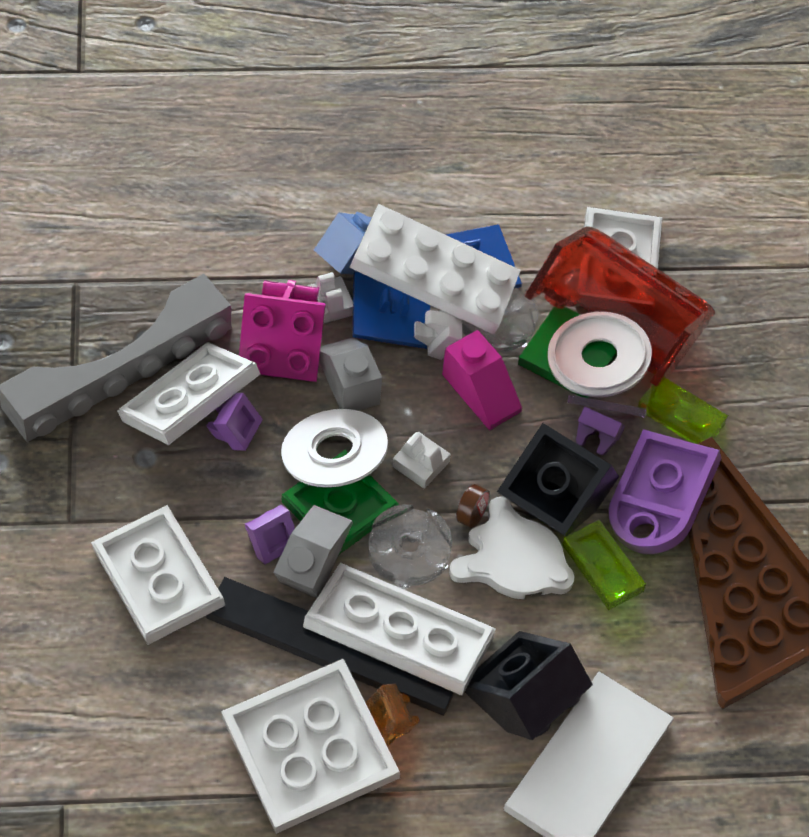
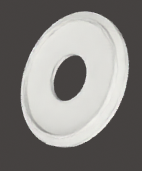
[548,312,652,397]
[281,409,388,487]

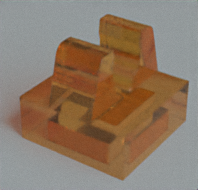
[365,684,420,746]

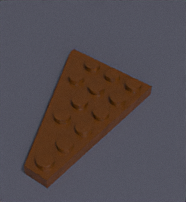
[688,437,809,709]

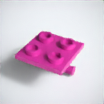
[239,280,326,382]

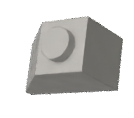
[319,337,382,411]
[273,505,353,598]

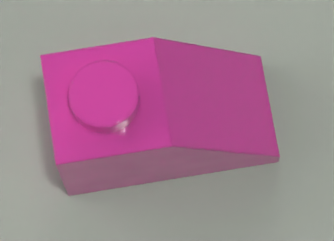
[442,330,522,431]

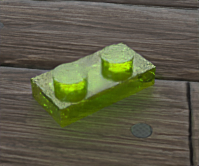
[637,374,728,444]
[562,520,646,610]

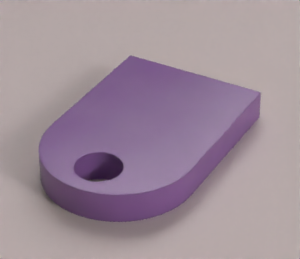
[609,429,721,554]

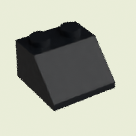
[497,423,619,537]
[464,631,593,740]

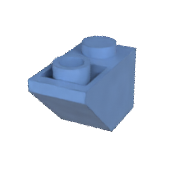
[314,212,372,275]

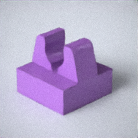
[207,393,263,451]
[576,406,625,455]
[245,505,295,564]

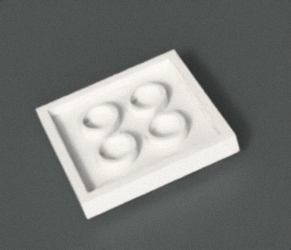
[221,659,400,834]

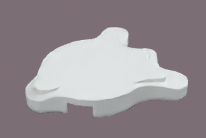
[449,497,574,599]

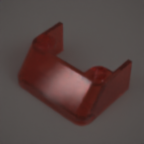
[524,226,715,387]

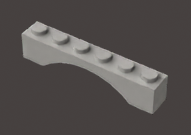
[0,274,232,442]

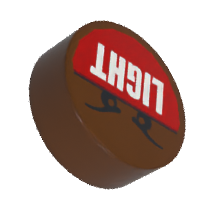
[456,484,490,528]

